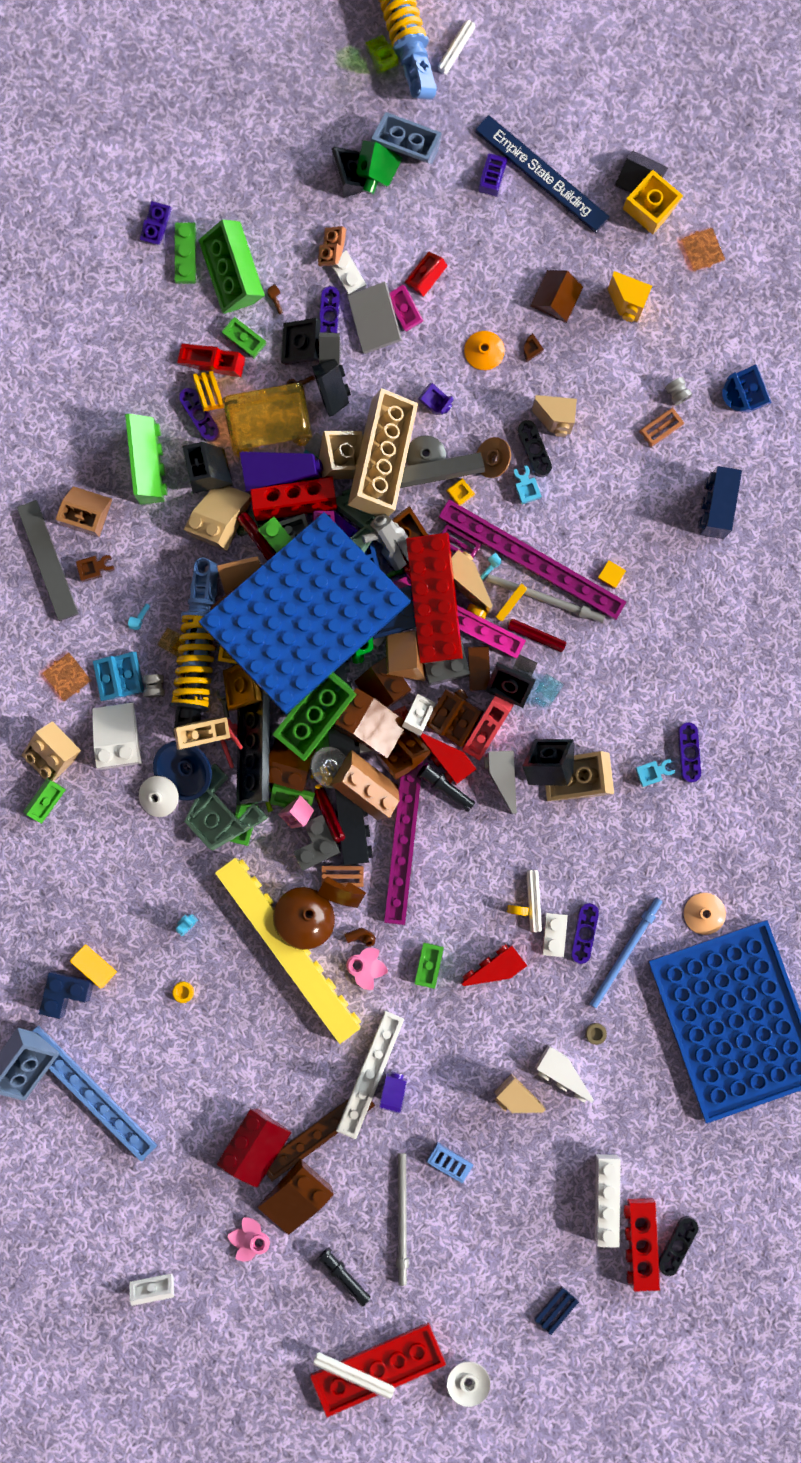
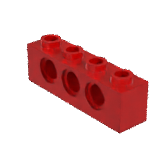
[251,477,337,521]
[624,1198,660,1291]

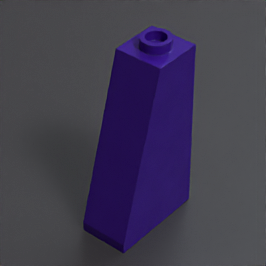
[240,452,323,494]

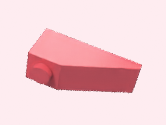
[463,696,514,761]

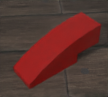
[177,344,246,377]

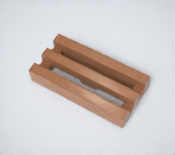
[639,407,684,447]
[322,866,364,887]

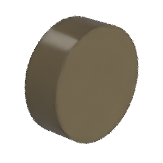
[585,1023,607,1045]

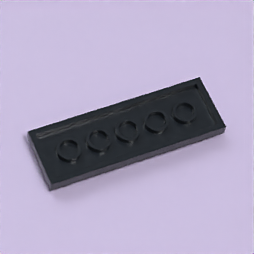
[236,688,270,806]

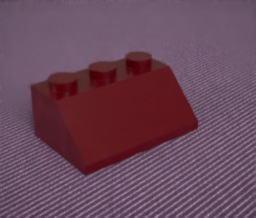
[216,1109,292,1188]

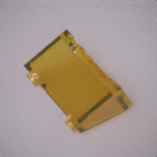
[222,383,313,457]

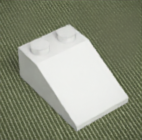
[92,703,142,770]

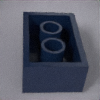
[697,466,742,539]

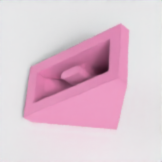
[278,795,314,829]

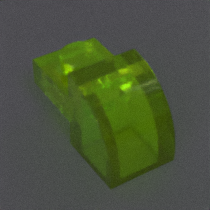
[365,35,398,74]

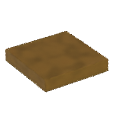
[223,665,262,711]

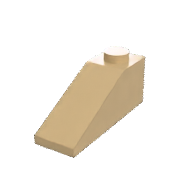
[174,717,230,749]

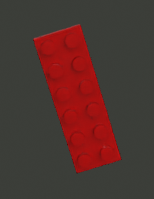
[406,533,463,663]
[310,1322,446,1417]

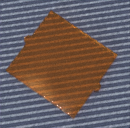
[681,228,725,271]
[42,652,92,701]

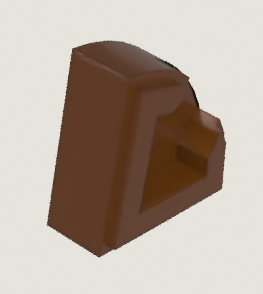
[523,333,544,362]

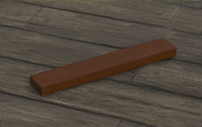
[266,1097,375,1182]

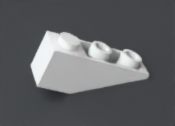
[535,1045,593,1103]

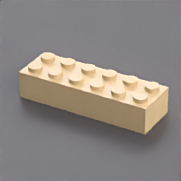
[348,388,418,517]

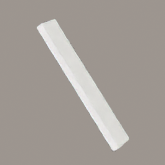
[336,1011,404,1139]

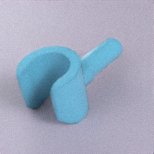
[480,553,501,580]
[128,604,150,630]

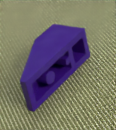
[379,1072,407,1113]

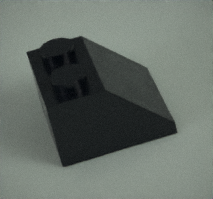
[312,359,351,417]
[485,662,536,708]
[522,739,574,786]

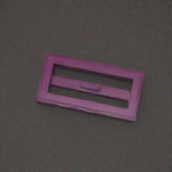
[441,523,482,558]

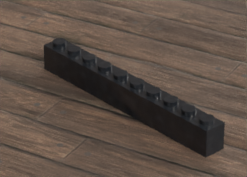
[328,660,373,866]

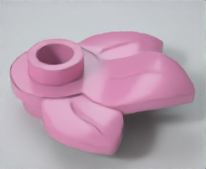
[346,947,388,990]
[228,1217,270,1262]

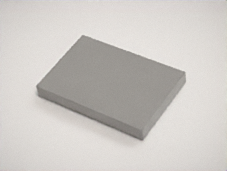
[347,282,402,354]

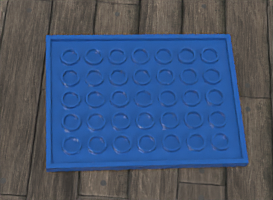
[199,512,411,714]
[648,920,801,1124]

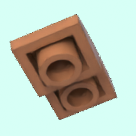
[318,226,346,266]

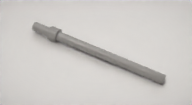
[486,574,605,623]
[396,1153,409,1286]

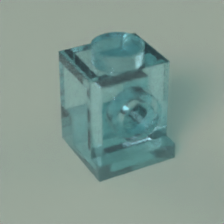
[534,673,564,708]

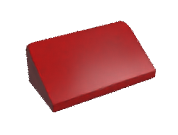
[404,251,447,297]

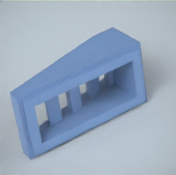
[426,1142,474,1183]

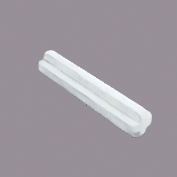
[438,20,475,74]
[527,870,542,932]

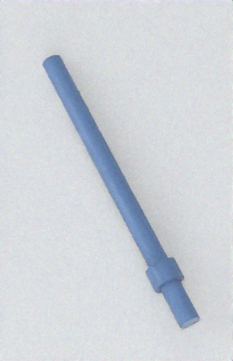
[590,898,663,1008]

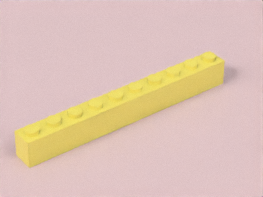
[215,858,361,1044]

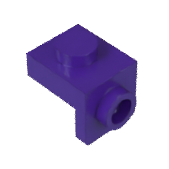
[418,383,454,415]

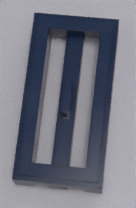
[534,1286,579,1335]

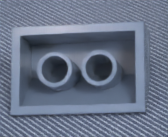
[371,112,442,164]
[0,1027,59,1101]

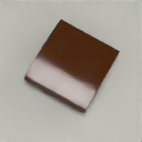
[426,689,484,747]
[375,729,430,780]

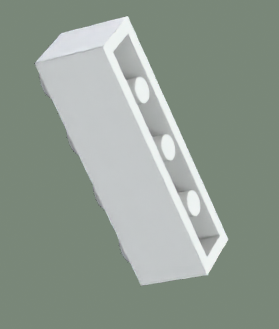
[595,1154,620,1247]

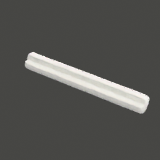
[313,1353,394,1399]

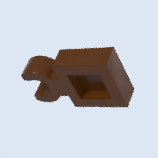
[75,555,115,582]

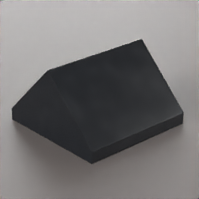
[332,147,366,198]
[615,150,668,193]

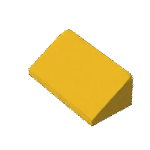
[70,944,117,988]

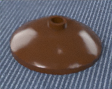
[273,887,335,950]

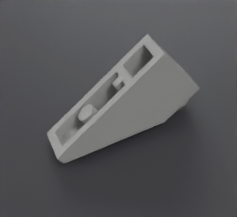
[484,751,517,814]

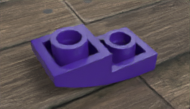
[140,201,172,245]

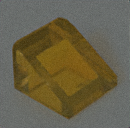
[157,627,184,657]

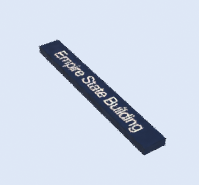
[475,115,610,234]

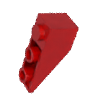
[419,733,476,785]
[461,944,527,986]

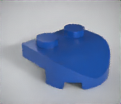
[722,364,772,413]

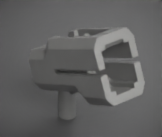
[362,514,409,571]

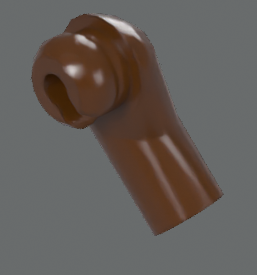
[344,928,376,947]

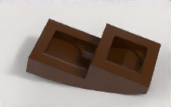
[468,646,490,691]
[317,876,366,908]

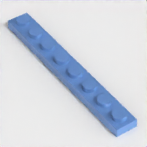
[32,1026,157,1162]

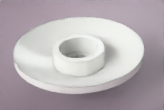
[139,776,179,817]
[447,1361,490,1407]

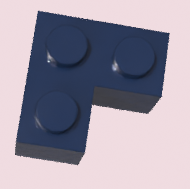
[39,971,94,1019]

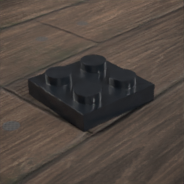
[281,318,321,365]

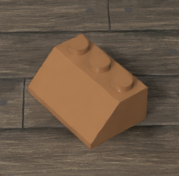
[330,750,399,821]

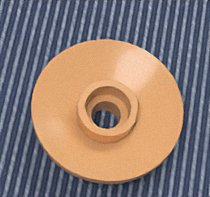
[684,893,726,935]

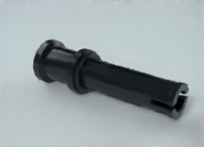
[417,762,475,812]
[316,1247,371,1307]

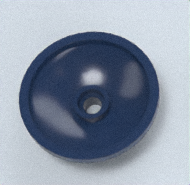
[153,740,212,801]

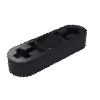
[518,420,552,477]
[658,1216,698,1276]

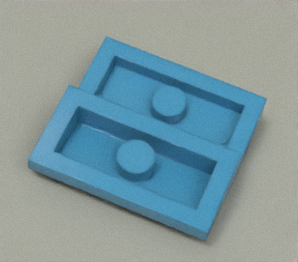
[93,652,144,701]

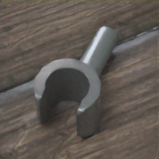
[216,689,230,718]

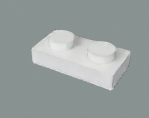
[331,250,366,295]
[402,694,436,736]
[542,913,568,957]
[130,1274,174,1306]

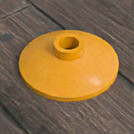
[464,331,504,370]

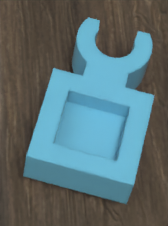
[514,465,542,505]
[635,759,675,787]
[176,914,198,936]

